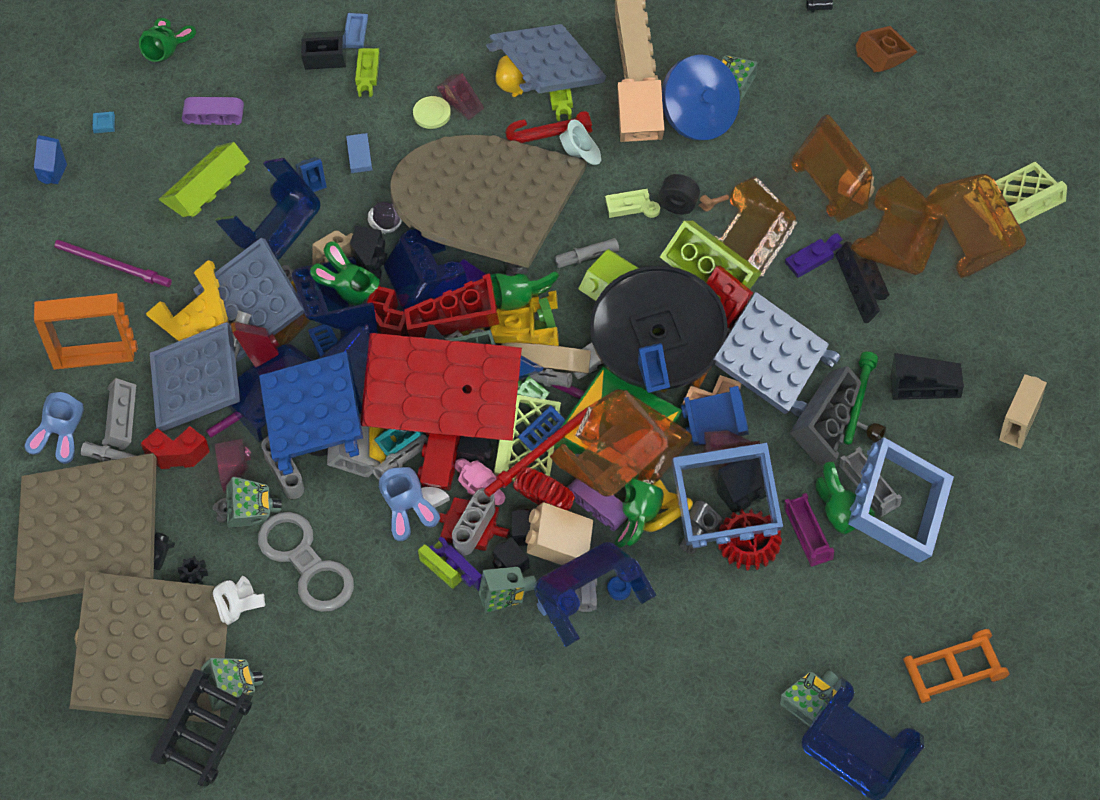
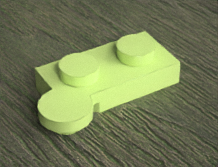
[605,189,660,218]

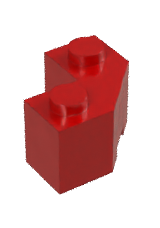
[367,286,409,337]
[141,426,210,469]

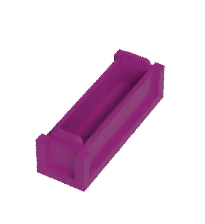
[784,493,834,567]

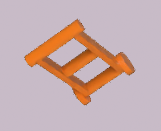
[903,629,1010,703]

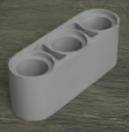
[261,436,304,499]
[452,488,495,556]

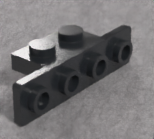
[835,241,890,323]

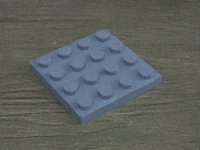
[193,238,307,362]
[150,322,240,432]

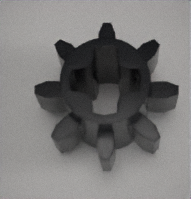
[177,556,209,584]

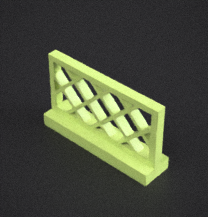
[964,162,1067,236]
[493,395,561,482]

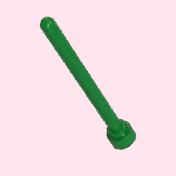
[843,351,878,445]

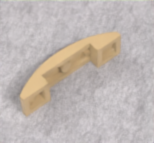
[501,343,591,374]

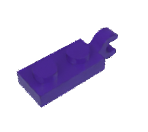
[785,233,843,278]
[429,537,482,591]

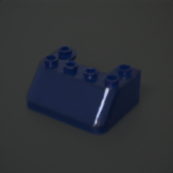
[384,229,468,312]

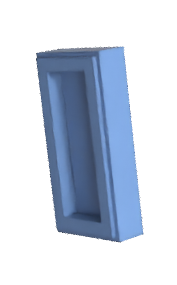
[345,13,368,48]
[346,133,372,173]

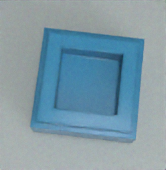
[93,112,115,133]

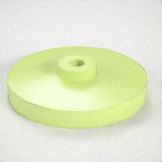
[413,96,451,129]

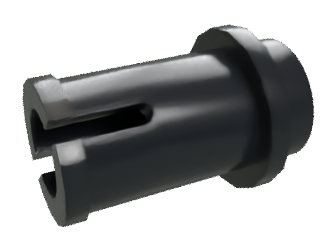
[806,0,833,13]

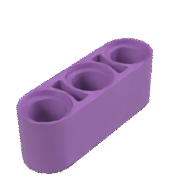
[182,97,244,125]
[567,473,628,531]

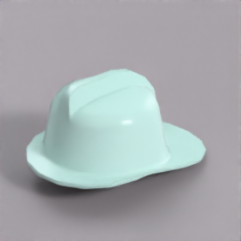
[559,119,601,165]

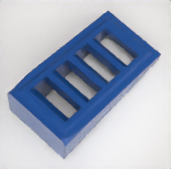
[308,323,343,359]
[518,406,565,451]

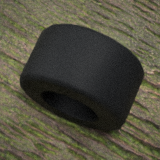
[658,174,700,215]

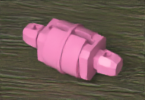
[454,458,506,505]

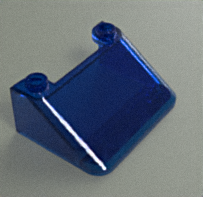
[292,257,378,338]
[228,344,313,442]
[802,677,924,800]

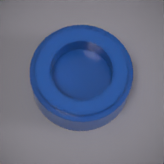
[607,576,631,600]

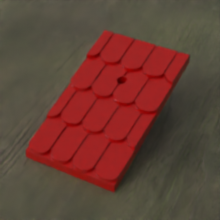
[361,333,522,441]

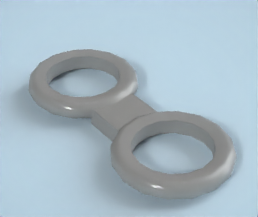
[258,512,354,612]

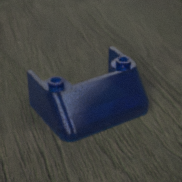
[215,158,320,260]
[534,542,656,647]

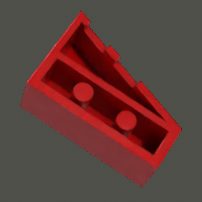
[418,433,461,491]

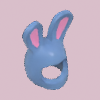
[24,392,84,464]
[379,467,440,541]

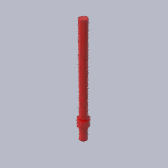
[483,407,593,497]

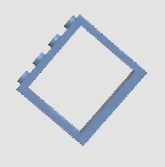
[848,438,954,562]
[671,443,783,548]

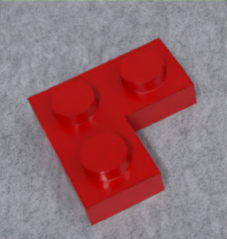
[706,266,754,329]

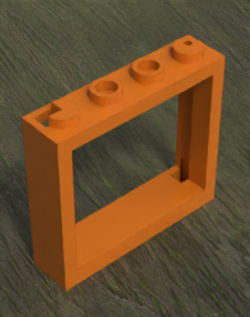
[34,293,138,370]

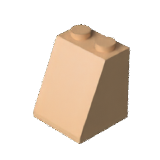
[618,77,664,142]

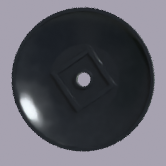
[590,266,727,390]

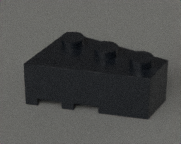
[890,353,964,400]

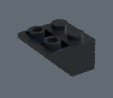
[301,30,346,70]
[350,226,388,282]

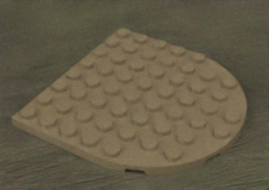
[390,135,587,268]

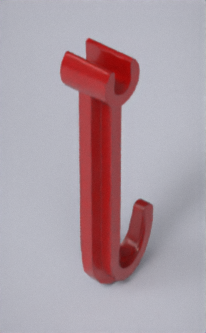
[505,111,593,143]

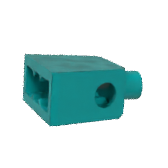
[374,429,423,456]

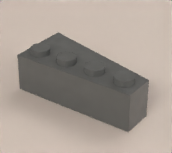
[790,366,861,465]

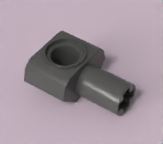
[680,501,723,554]

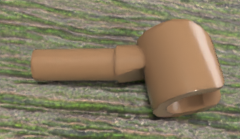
[699,194,729,211]

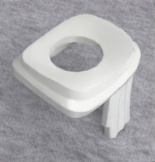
[213,580,265,625]

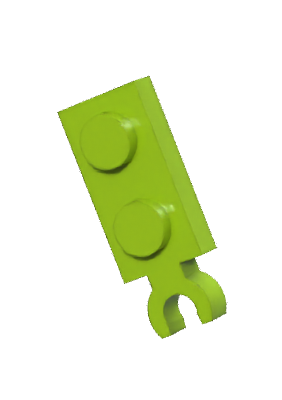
[355,48,380,97]
[549,88,573,121]

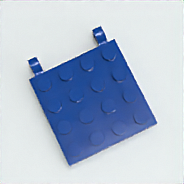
[259,352,363,475]

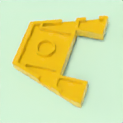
[146,260,229,341]
[490,291,559,346]

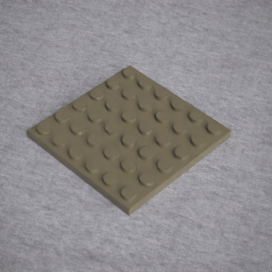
[14,453,157,603]
[69,571,229,723]

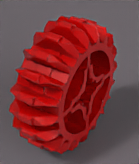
[513,467,575,511]
[718,508,782,571]

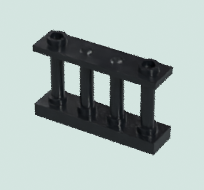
[150,669,253,786]

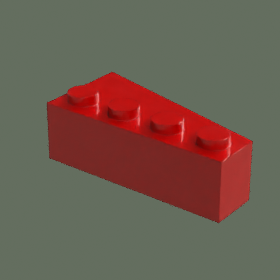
[404,273,500,338]

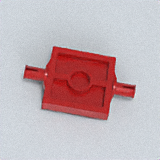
[439,497,510,551]

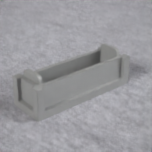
[102,378,136,450]
[839,447,902,517]

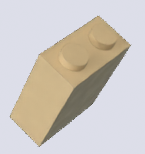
[999,374,1047,449]
[526,502,593,569]

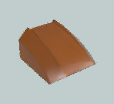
[856,26,917,72]

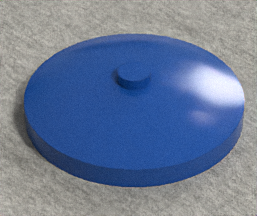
[662,55,740,141]

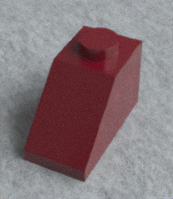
[231,322,280,368]

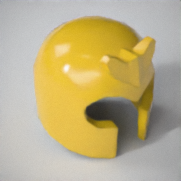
[495,55,526,97]

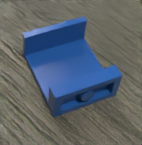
[681,386,749,446]

